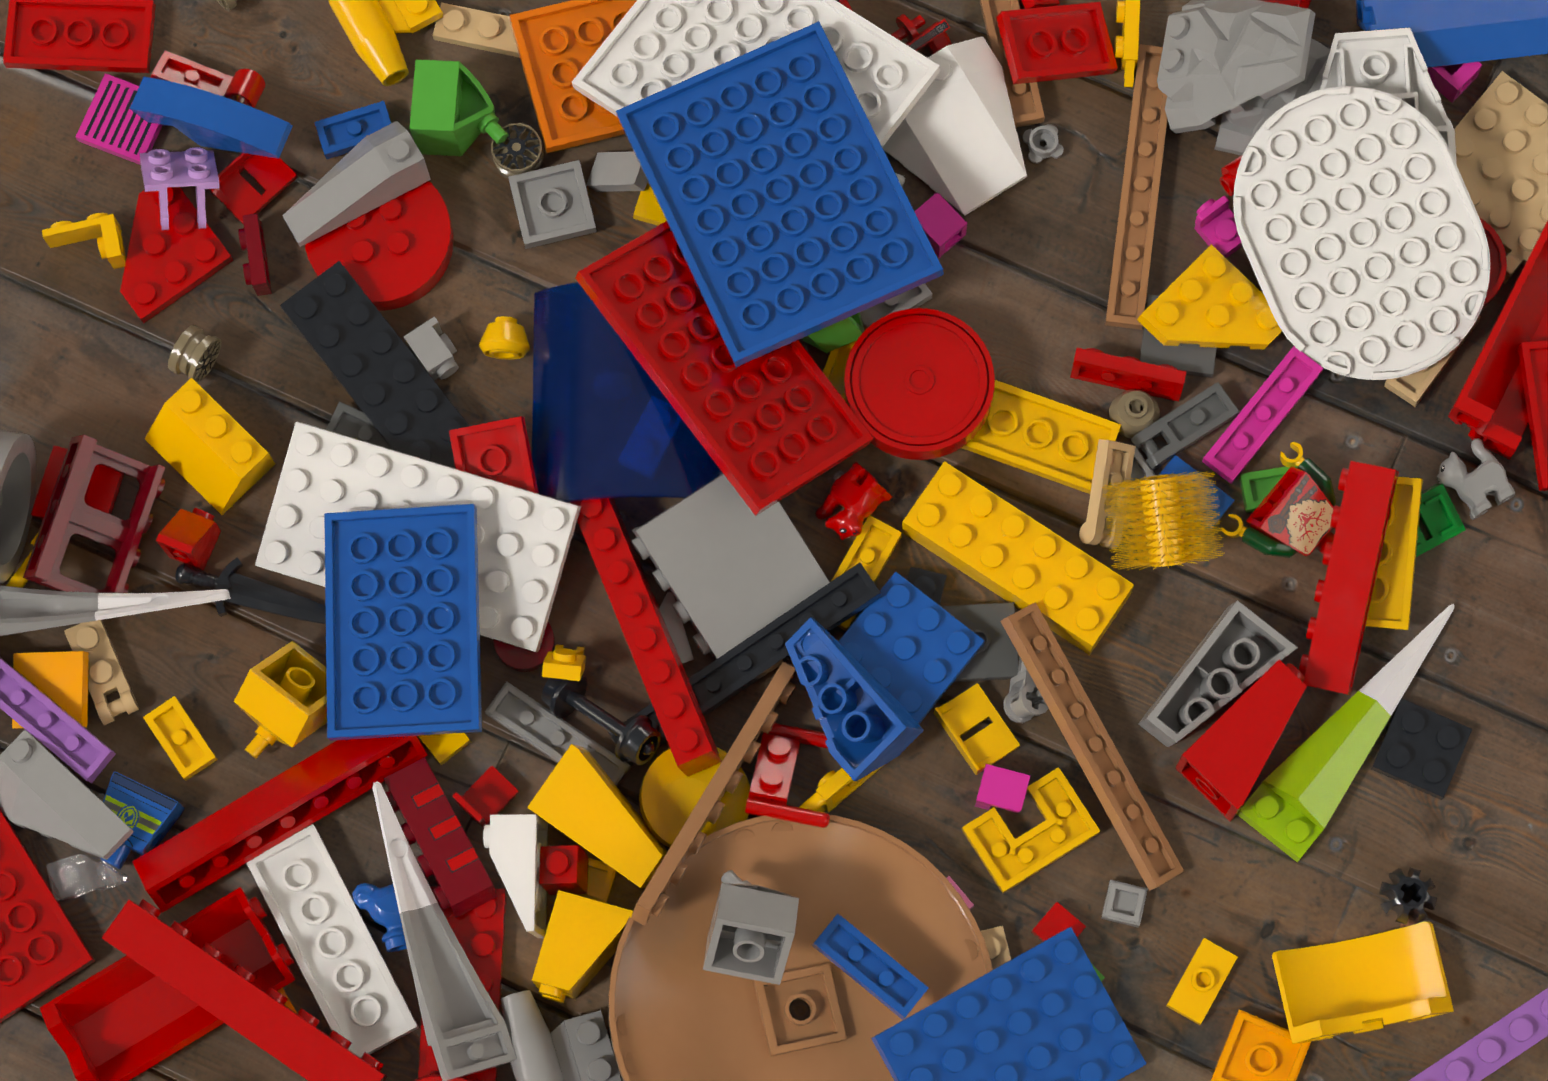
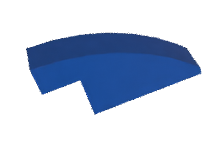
[130,77,293,158]

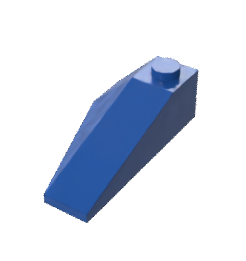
[785,617,924,781]

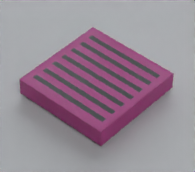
[75,73,163,165]

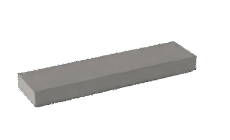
[485,681,631,786]

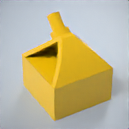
[234,641,327,759]

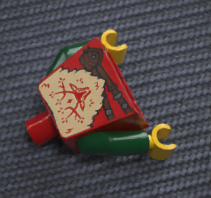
[1221,442,1336,558]

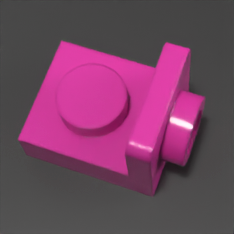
[1194,195,1243,258]

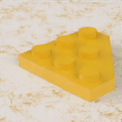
[1137,244,1282,350]

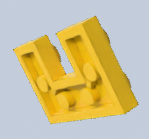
[962,767,1100,894]

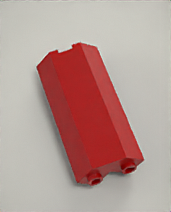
[1448,220,1548,460]
[40,887,295,1081]

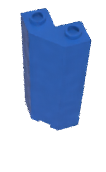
[1356,0,1548,68]

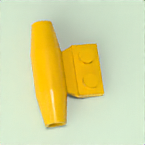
[328,0,443,86]

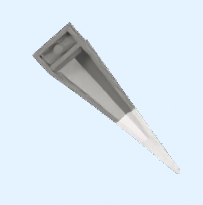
[0,586,231,636]
[372,781,517,1081]

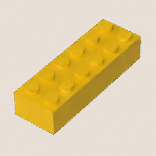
[902,461,1134,655]

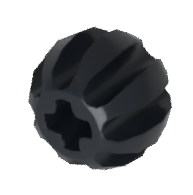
[1379,867,1437,925]

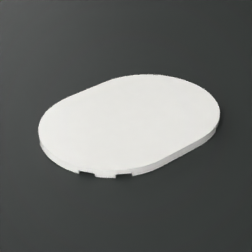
[1233,86,1490,380]

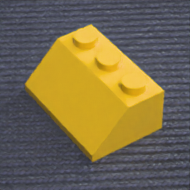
[145,378,275,515]

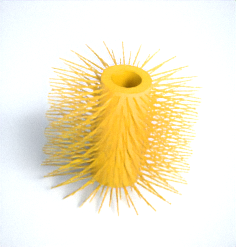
[1102,471,1224,570]

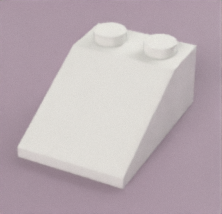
[483,814,548,938]

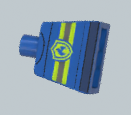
[100,771,185,870]

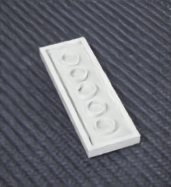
[247,824,419,1058]

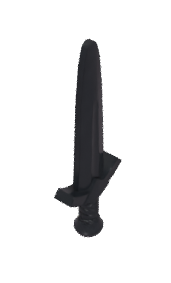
[175,557,326,624]

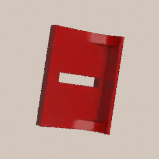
[209,153,298,225]

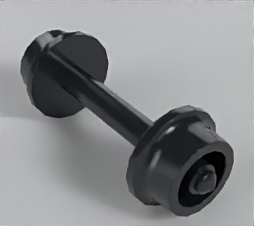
[541,675,661,765]

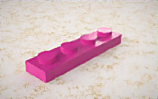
[1202,346,1323,484]

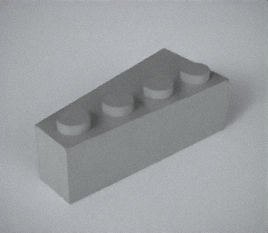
[1138,600,1298,747]

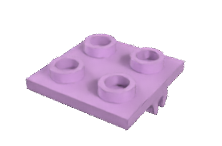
[140,147,220,230]

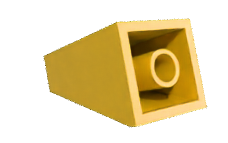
[527,744,668,888]

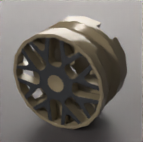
[491,123,544,179]
[168,325,221,383]

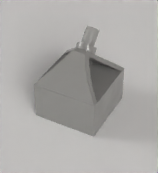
[703,870,799,985]

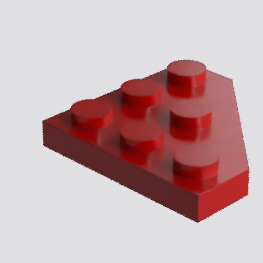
[120,187,233,324]

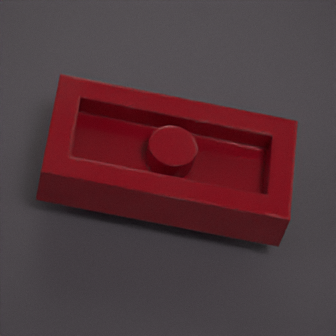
[238,213,272,296]

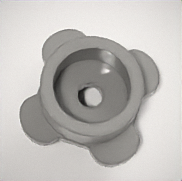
[1023,124,1064,164]

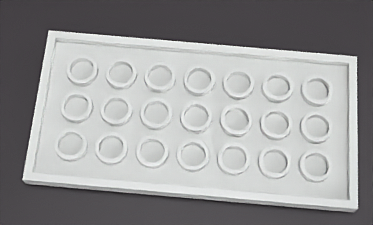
[255,422,581,652]

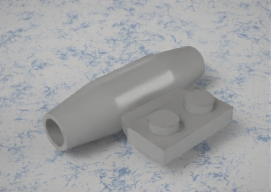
[501,990,621,1081]

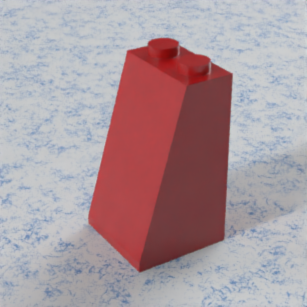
[1175,659,1307,822]

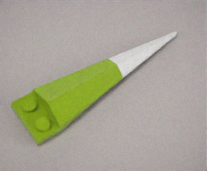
[1237,604,1454,863]

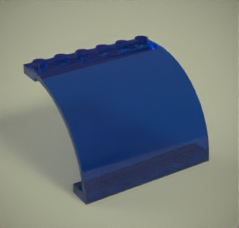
[532,282,723,503]

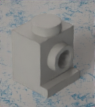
[404,316,459,380]

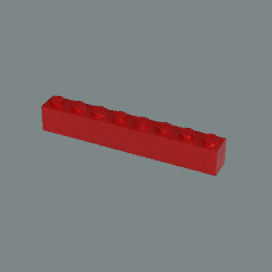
[569,484,722,777]
[132,736,428,913]
[102,899,388,1081]

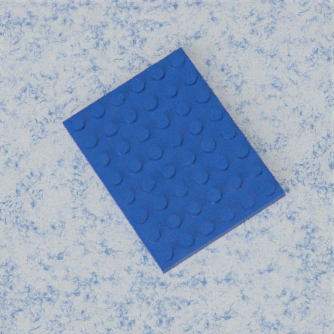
[616,21,944,367]

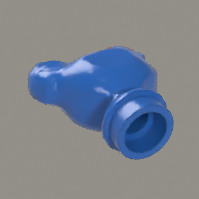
[353,861,423,952]

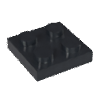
[1371,698,1472,800]

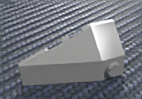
[282,121,431,247]
[0,730,134,860]

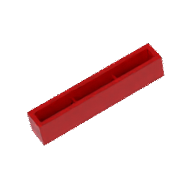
[1299,461,1399,695]

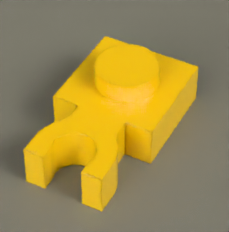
[542,644,586,681]

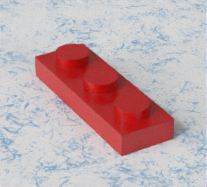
[1070,348,1186,402]

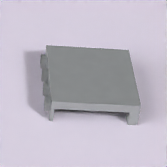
[632,474,830,659]

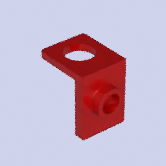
[452,766,519,829]

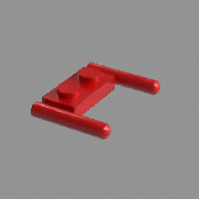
[745,723,830,828]

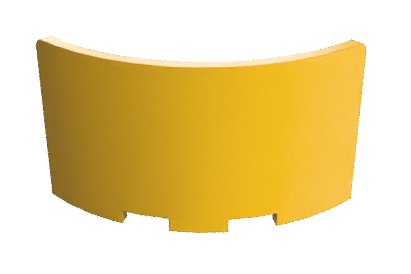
[1272,921,1454,1044]

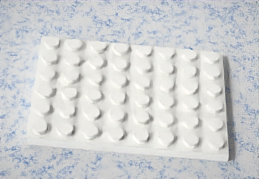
[572,0,940,147]

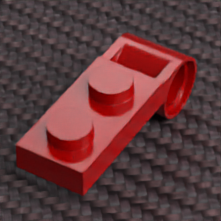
[151,50,266,108]

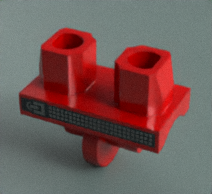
[891,14,952,55]

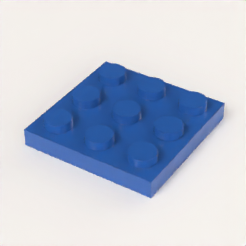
[838,572,985,724]

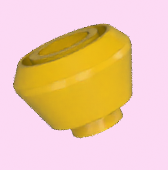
[479,316,530,360]

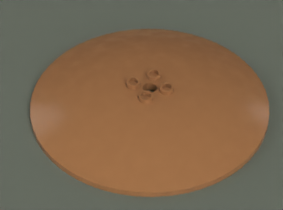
[608,815,993,1081]

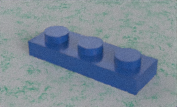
[812,913,929,1020]

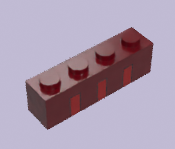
[384,757,497,918]

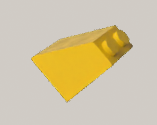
[532,890,633,1003]

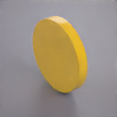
[639,747,750,848]

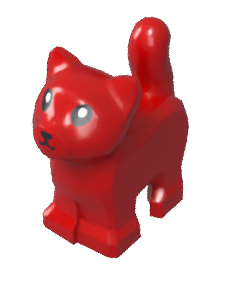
[815,461,893,540]

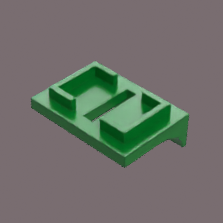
[1416,483,1466,557]

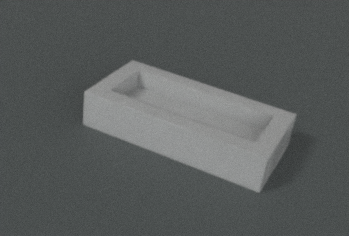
[586,151,648,192]

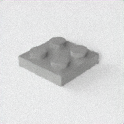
[508,160,597,249]

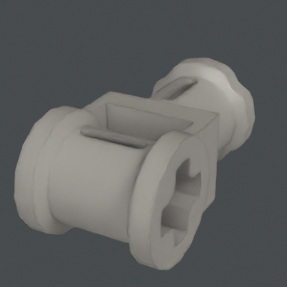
[1003,651,1049,723]

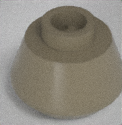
[1109,389,1160,439]

